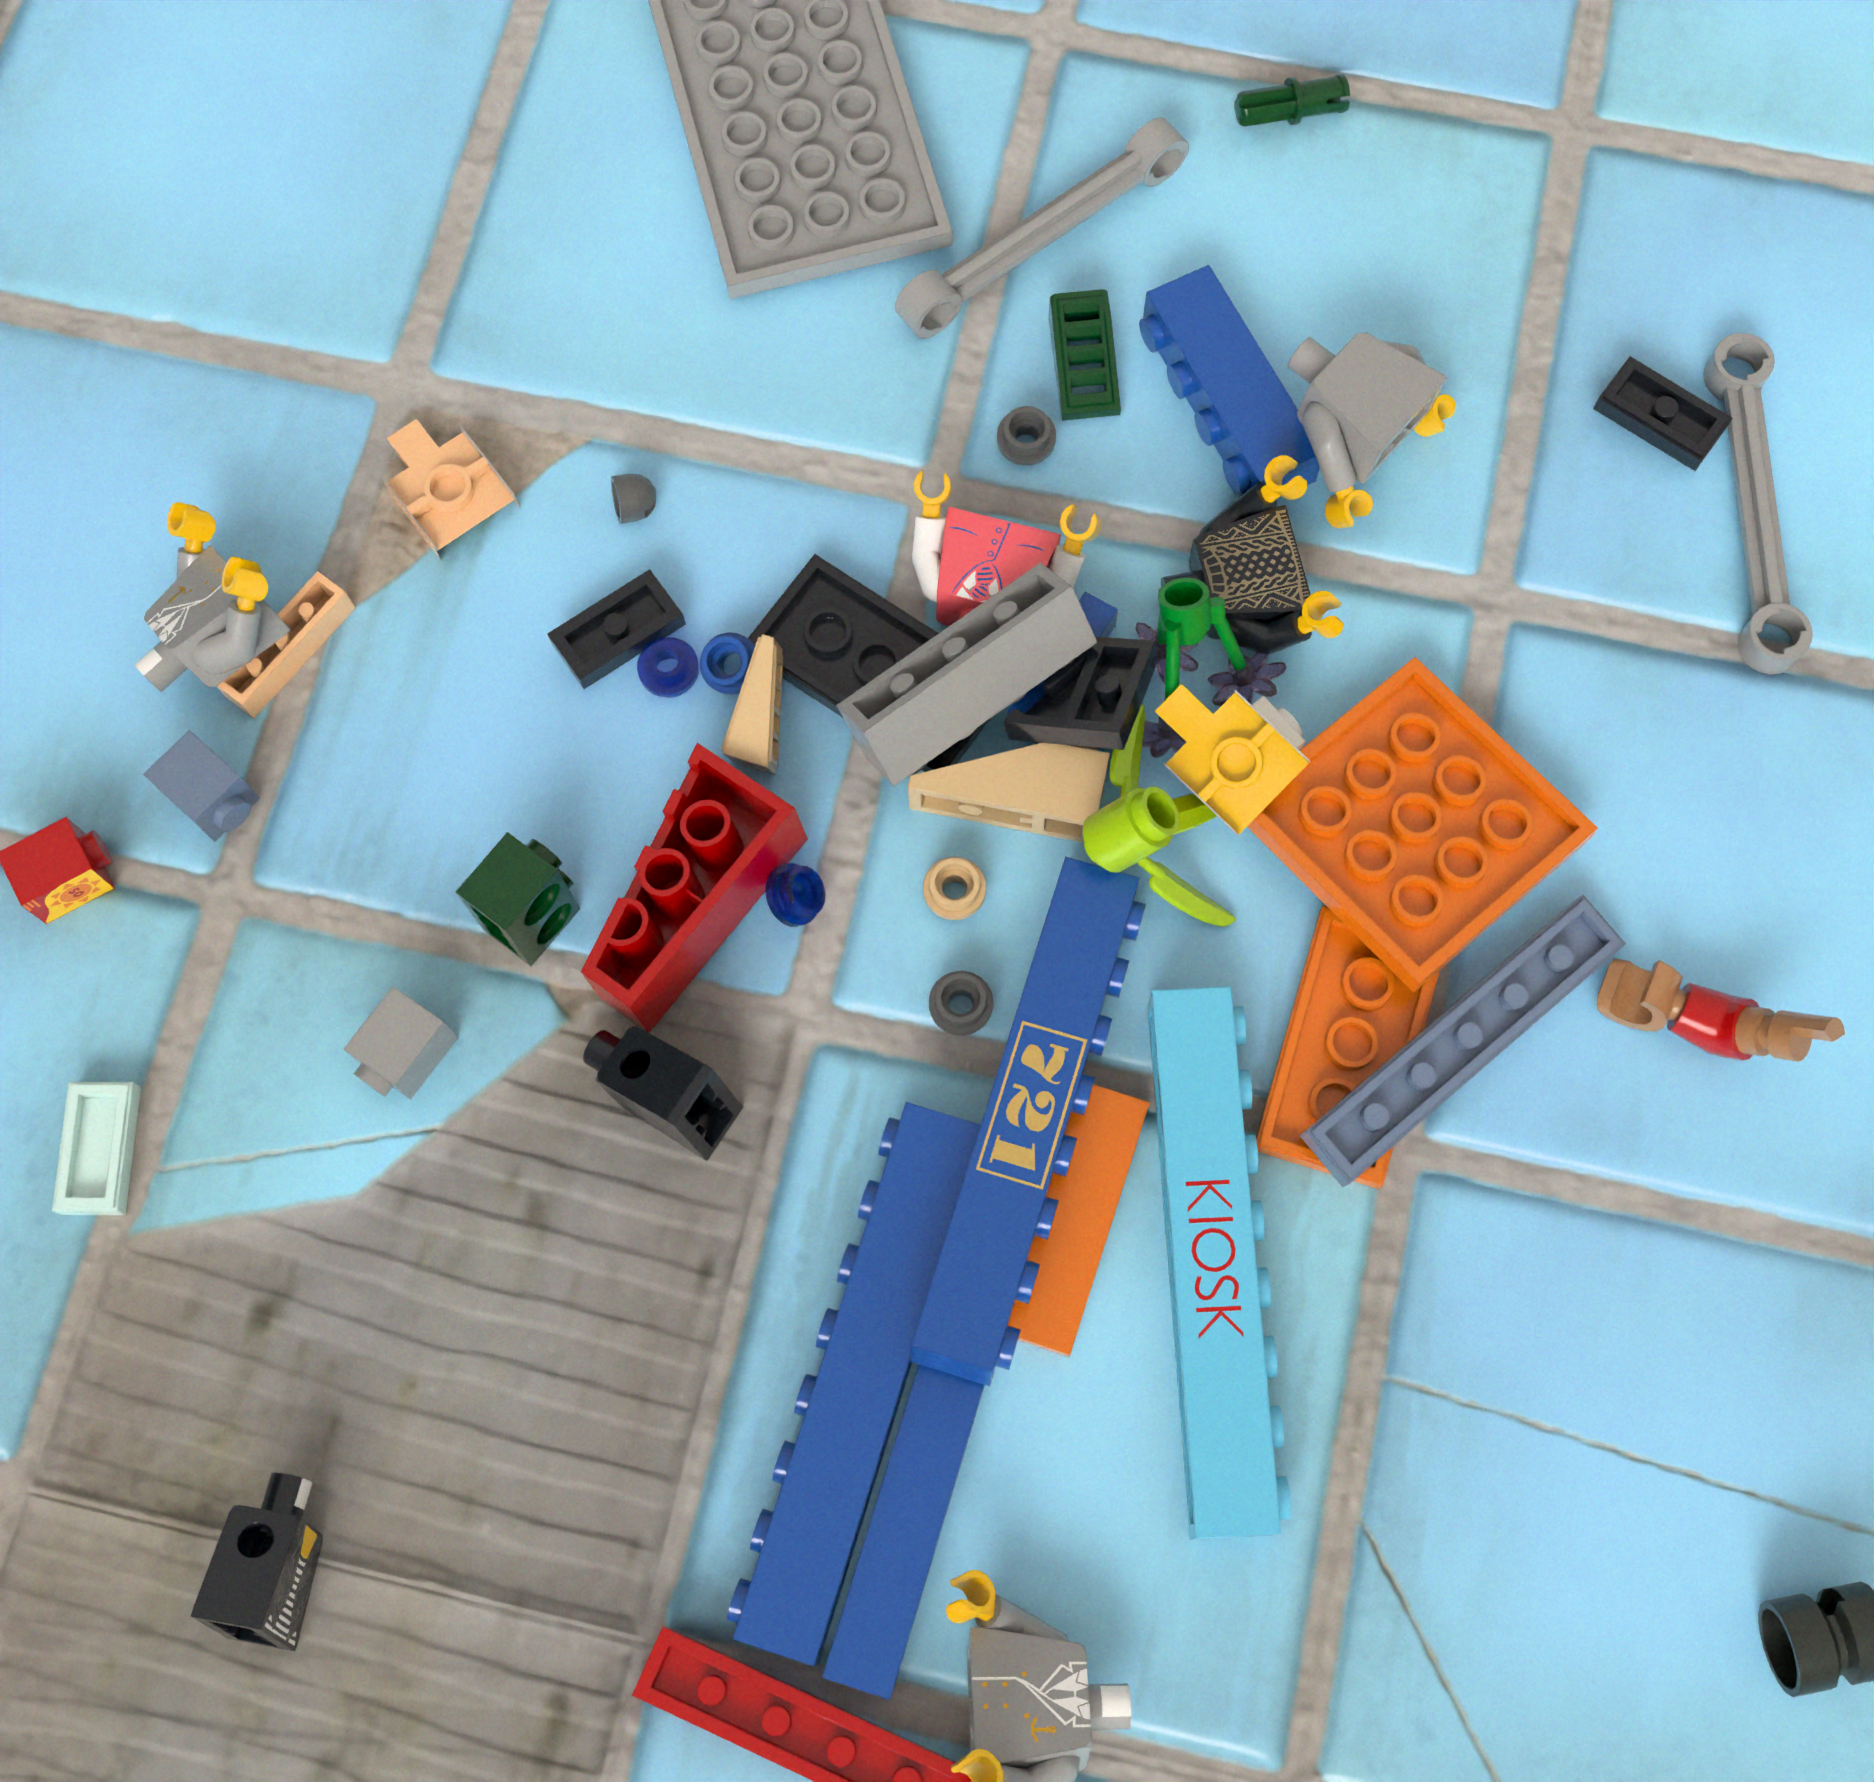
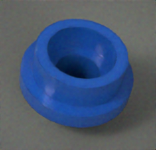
[700,632,755,695]

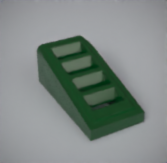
[1048,289,1121,421]

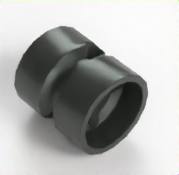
[1758,1581,1874,1697]

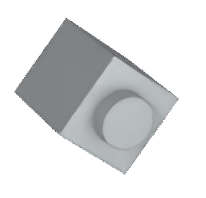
[344,986,458,1100]

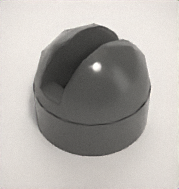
[611,473,656,524]

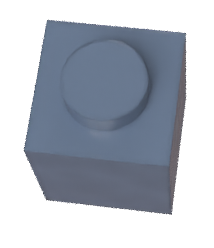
[143,730,260,842]

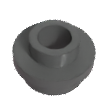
[997,406,1056,465]
[929,971,993,1036]

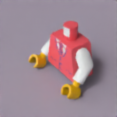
[912,470,1101,626]

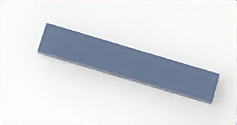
[1299,895,1626,1187]

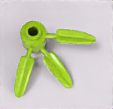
[1083,704,1236,927]

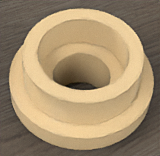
[923,857,986,920]

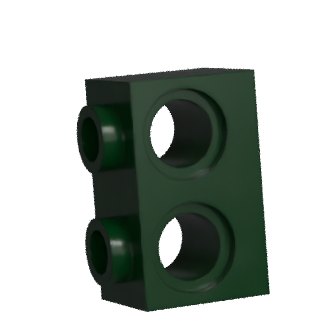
[456,832,580,967]

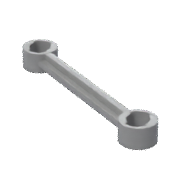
[895,117,1189,339]
[1703,333,1813,675]

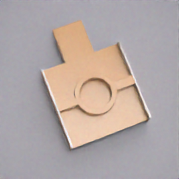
[381,419,520,560]

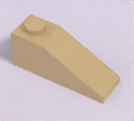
[908,743,1110,842]

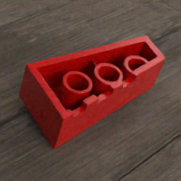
[581,743,808,1033]

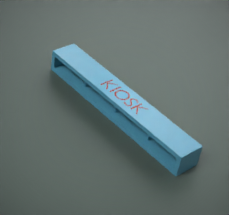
[1147,986,1291,1540]

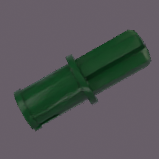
[1234,74,1350,127]

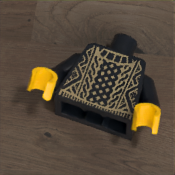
[1161,455,1344,655]

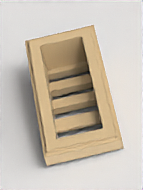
[721,634,783,775]

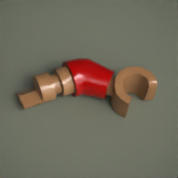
[1597,958,1845,1062]

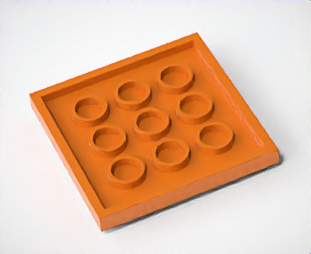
[1247,657,1598,993]

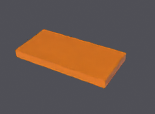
[1256,906,1439,1189]
[1009,1084,1150,1357]

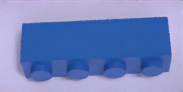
[1139,265,1320,500]

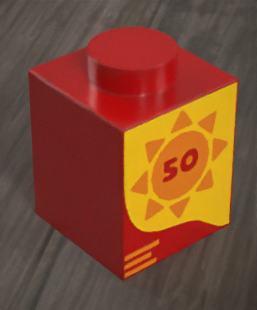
[0,817,115,924]

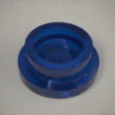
[637,637,699,698]
[765,863,826,927]

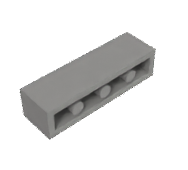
[836,562,1097,786]

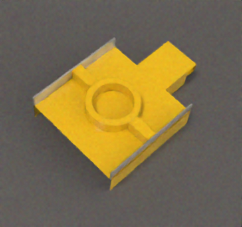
[1155,684,1310,835]

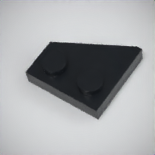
[1003,637,1159,750]

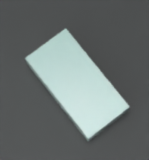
[52,1082,141,1215]

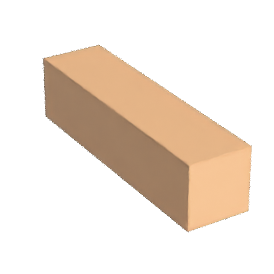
[217,571,355,719]

